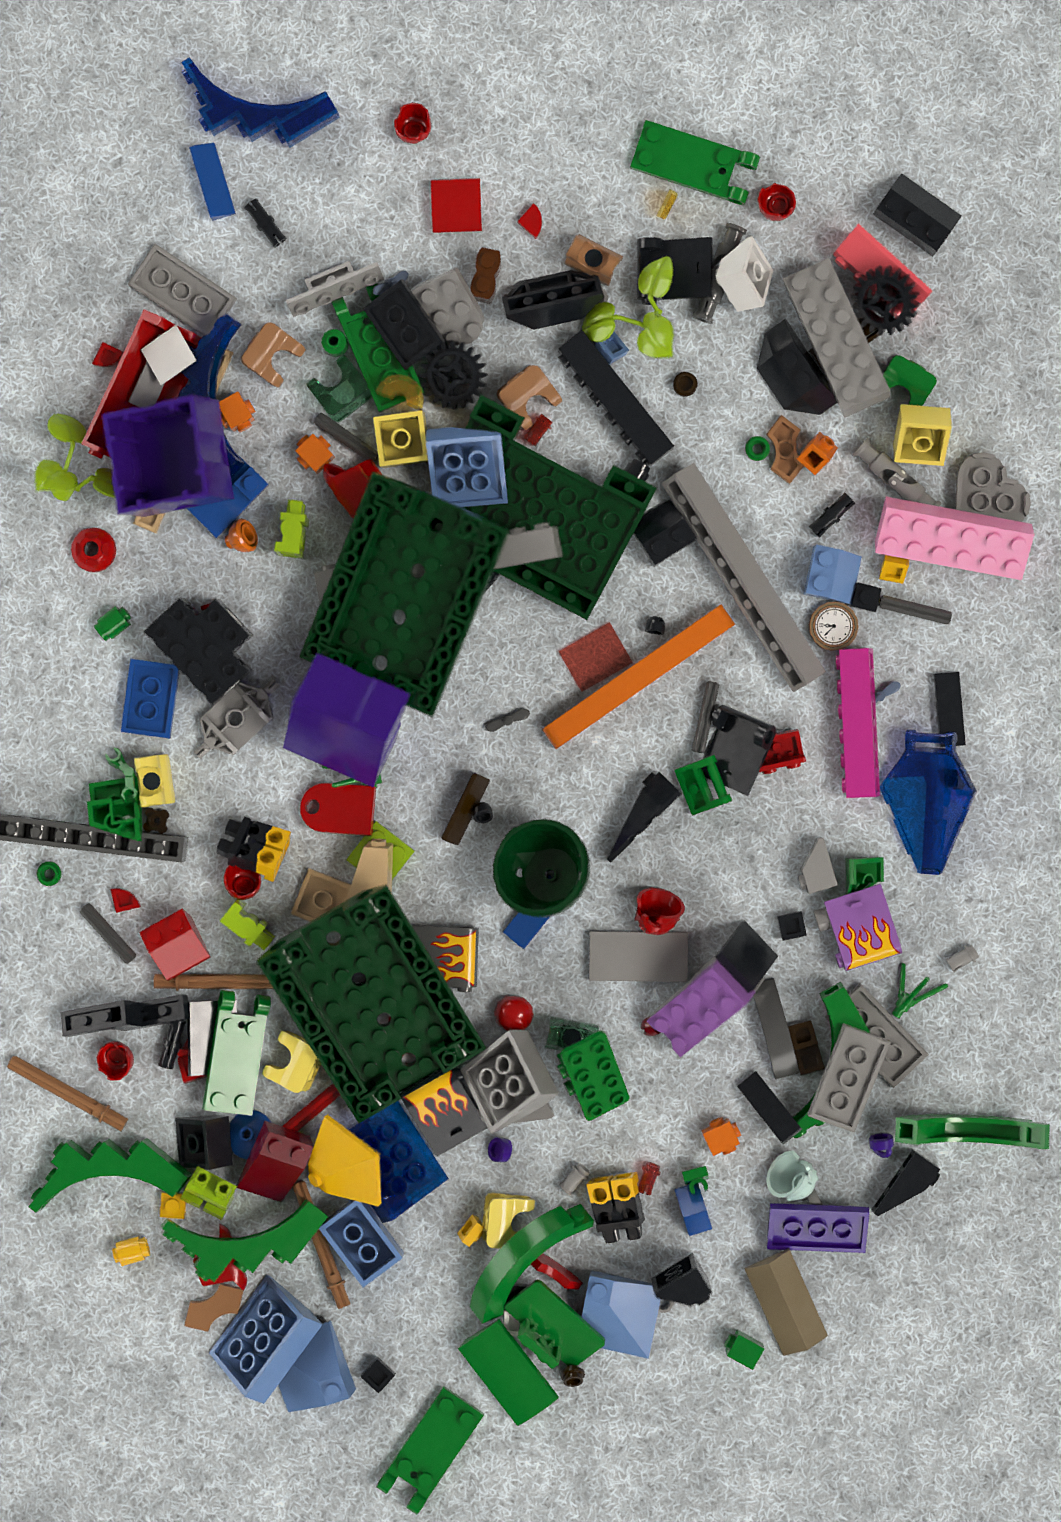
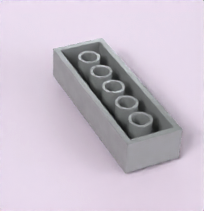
[783,258,890,418]

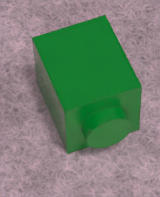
[724,1329,765,1370]

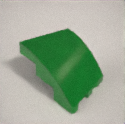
[87,776,142,841]

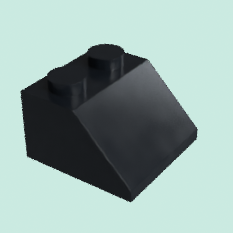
[633,499,697,567]
[175,1115,233,1170]

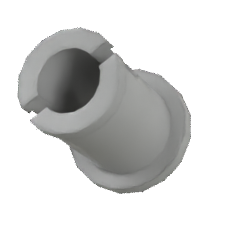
[946,944,979,972]
[559,1163,590,1195]

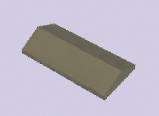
[744,1248,828,1356]

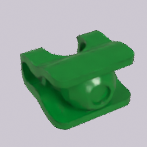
[883,355,937,406]

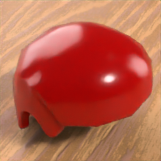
[394,102,432,144]
[758,183,796,221]
[224,865,262,900]
[494,995,534,1031]
[96,1041,134,1081]

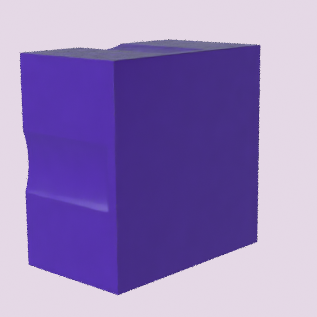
[102,395,234,517]
[283,653,410,788]

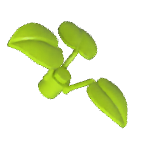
[582,256,674,358]
[34,414,115,501]

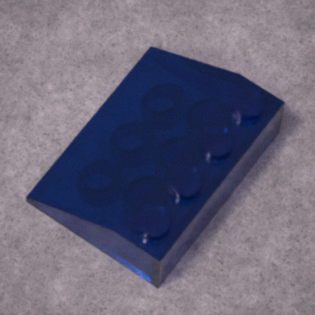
[346,1101,449,1223]

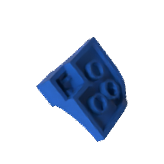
[187,443,269,539]

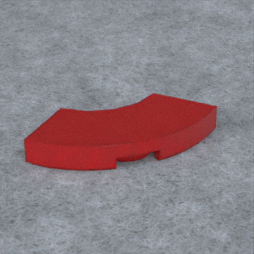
[530,1253,583,1290]

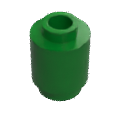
[322,329,348,357]
[94,606,132,641]

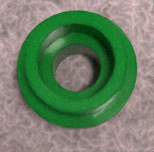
[745,436,770,461]
[37,861,62,886]

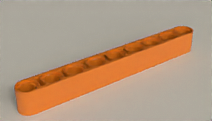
[542,604,735,749]

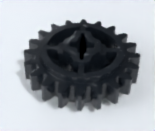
[850,265,920,335]
[419,340,488,410]

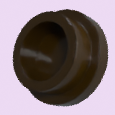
[673,372,698,397]
[560,1365,585,1387]

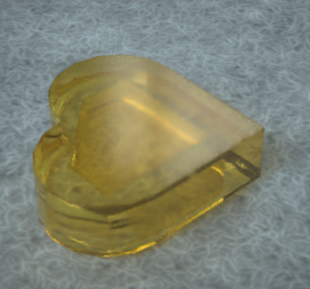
[656,189,678,220]

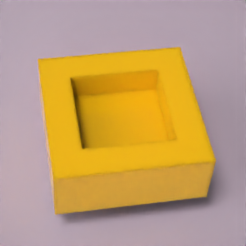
[879,555,909,584]
[160,1191,186,1219]
[457,1214,484,1247]

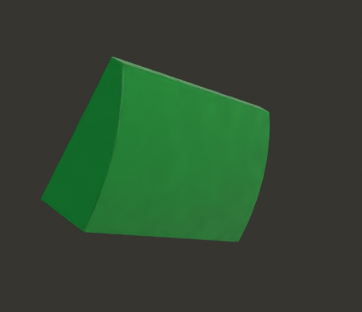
[458,1319,559,1426]

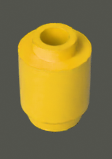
[112,1236,150,1266]

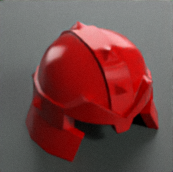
[634,888,685,935]

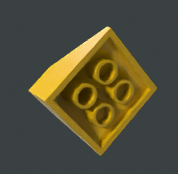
[308,1114,381,1206]

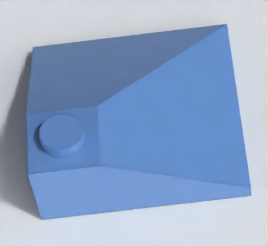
[426,427,508,507]
[582,1270,661,1359]
[278,1320,356,1412]

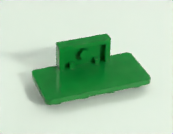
[557,1030,630,1121]
[505,1279,605,1369]

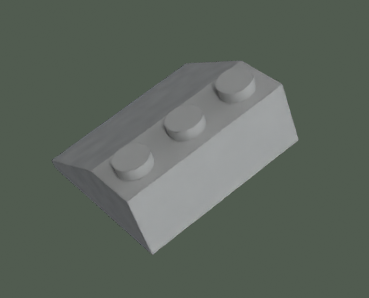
[461,1030,559,1134]

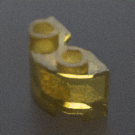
[376,375,424,411]

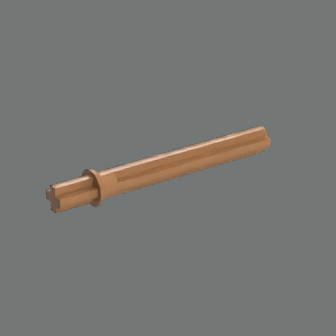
[154,974,273,991]
[7,1056,129,1132]
[293,1181,350,1309]

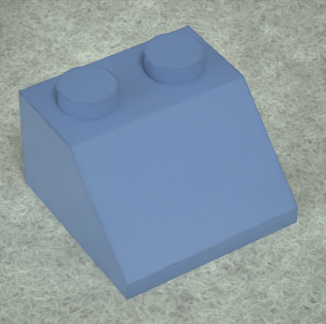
[803,544,862,605]

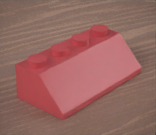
[833,224,932,317]

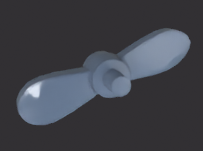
[373,270,409,296]
[875,681,901,703]

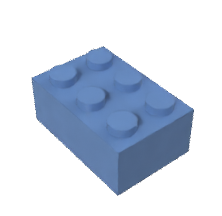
[319,1200,404,1287]

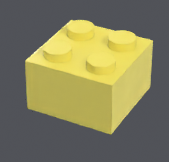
[893,404,952,466]
[373,410,428,468]

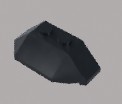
[502,270,604,330]
[757,319,837,415]

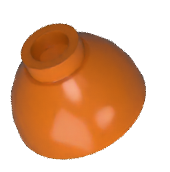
[225,518,258,552]

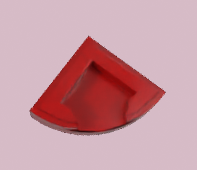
[517,203,542,239]
[92,342,123,367]
[110,888,141,913]

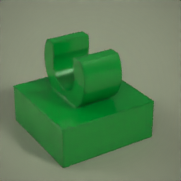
[682,1166,709,1195]

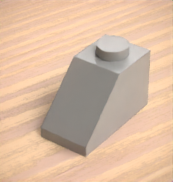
[798,837,838,894]

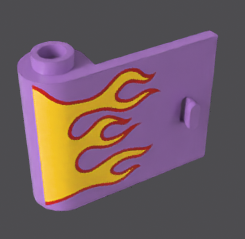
[824,884,902,971]

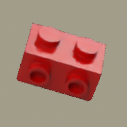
[759,729,806,774]

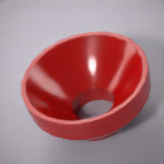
[71,527,116,572]

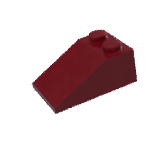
[236,1121,314,1202]

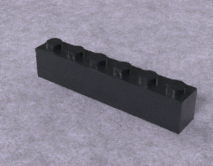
[558,330,674,467]

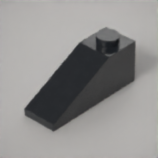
[871,1149,940,1216]

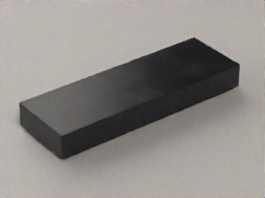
[933,672,966,747]
[737,1071,802,1145]

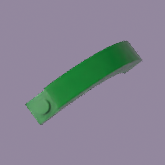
[895,1114,1050,1150]
[470,1204,594,1324]

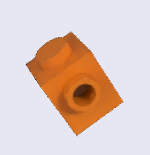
[219,391,256,433]
[797,432,838,475]
[295,434,335,474]
[701,1117,742,1156]

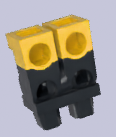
[217,816,291,882]
[586,1172,645,1244]

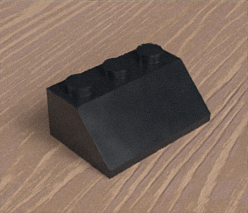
[873,173,962,256]
[651,1253,712,1306]

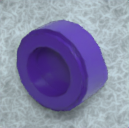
[869,1133,894,1158]
[488,1138,512,1163]

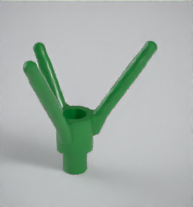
[892,963,948,1018]

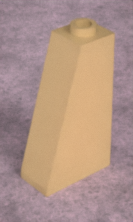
[346,839,393,900]

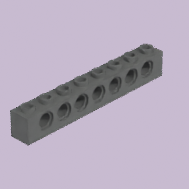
[0,814,188,863]

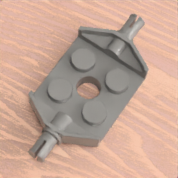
[194,678,280,759]

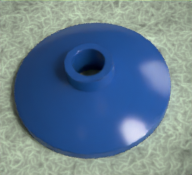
[230,1110,272,1159]

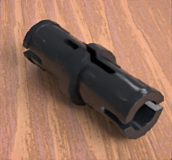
[244,198,287,248]
[809,492,855,538]
[158,1021,186,1069]

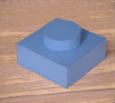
[594,332,629,365]

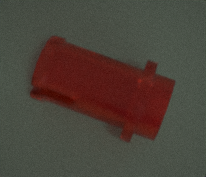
[523,414,553,447]
[638,1162,661,1195]

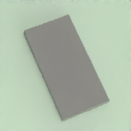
[128,244,237,340]
[589,931,688,982]
[825,983,929,1089]
[807,1023,891,1133]

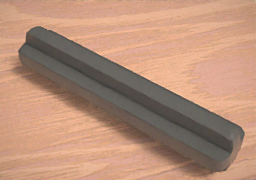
[314,413,378,462]
[879,595,952,624]
[692,681,720,753]
[80,903,136,964]

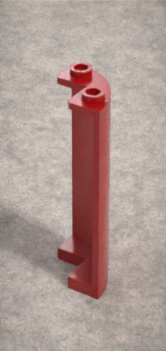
[81,309,207,459]

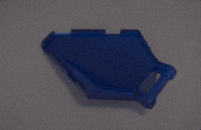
[880,729,977,875]

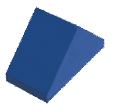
[674,1183,712,1236]

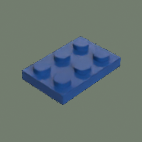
[121,659,180,739]

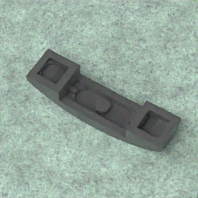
[753,978,799,1079]

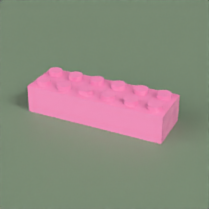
[875,497,1034,580]

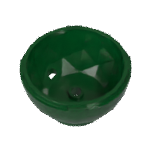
[493,819,590,918]

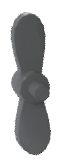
[486,709,530,732]

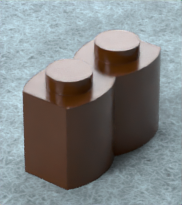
[471,247,501,304]

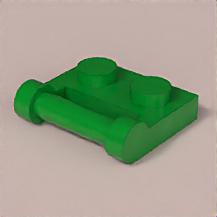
[674,755,733,816]

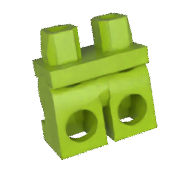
[274,500,309,559]
[220,899,275,951]
[180,1166,237,1220]

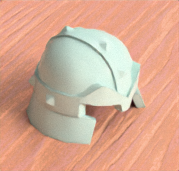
[766,1150,818,1202]

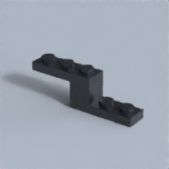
[61,994,190,1037]

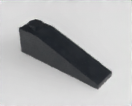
[607,772,682,863]

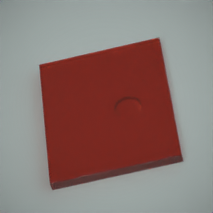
[559,622,633,692]

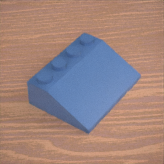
[209,1275,323,1404]

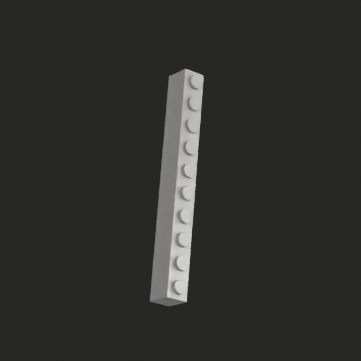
[661,463,826,692]
[314,523,562,602]

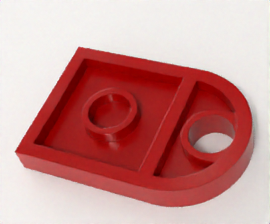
[300,783,376,836]

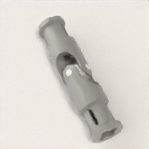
[853,438,941,506]

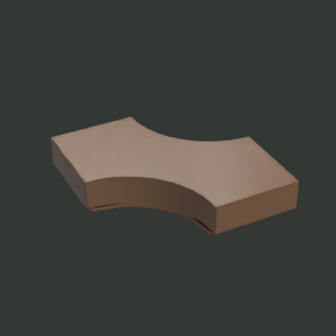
[766,415,804,484]
[184,1283,244,1332]

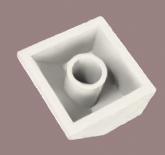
[716,236,773,312]

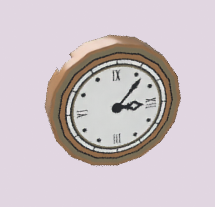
[809,602,858,651]

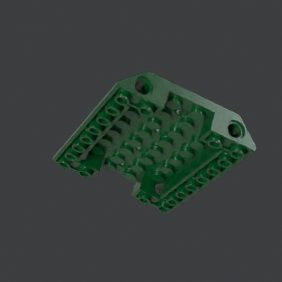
[299,472,510,717]
[256,884,487,1123]

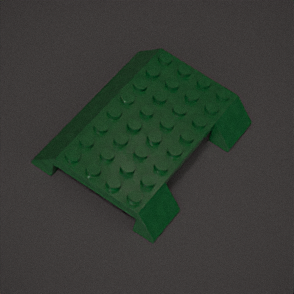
[431,395,657,620]

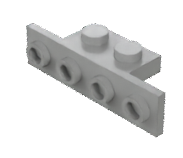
[286,261,384,317]

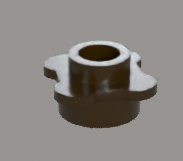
[143,808,170,834]

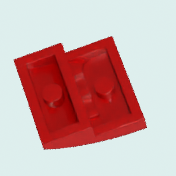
[431,178,482,233]

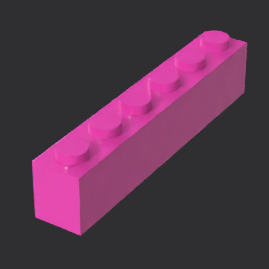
[836,648,880,798]

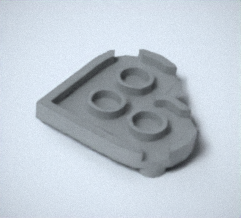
[410,267,484,345]
[955,452,1031,522]

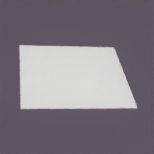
[141,325,196,385]

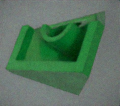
[845,857,884,894]

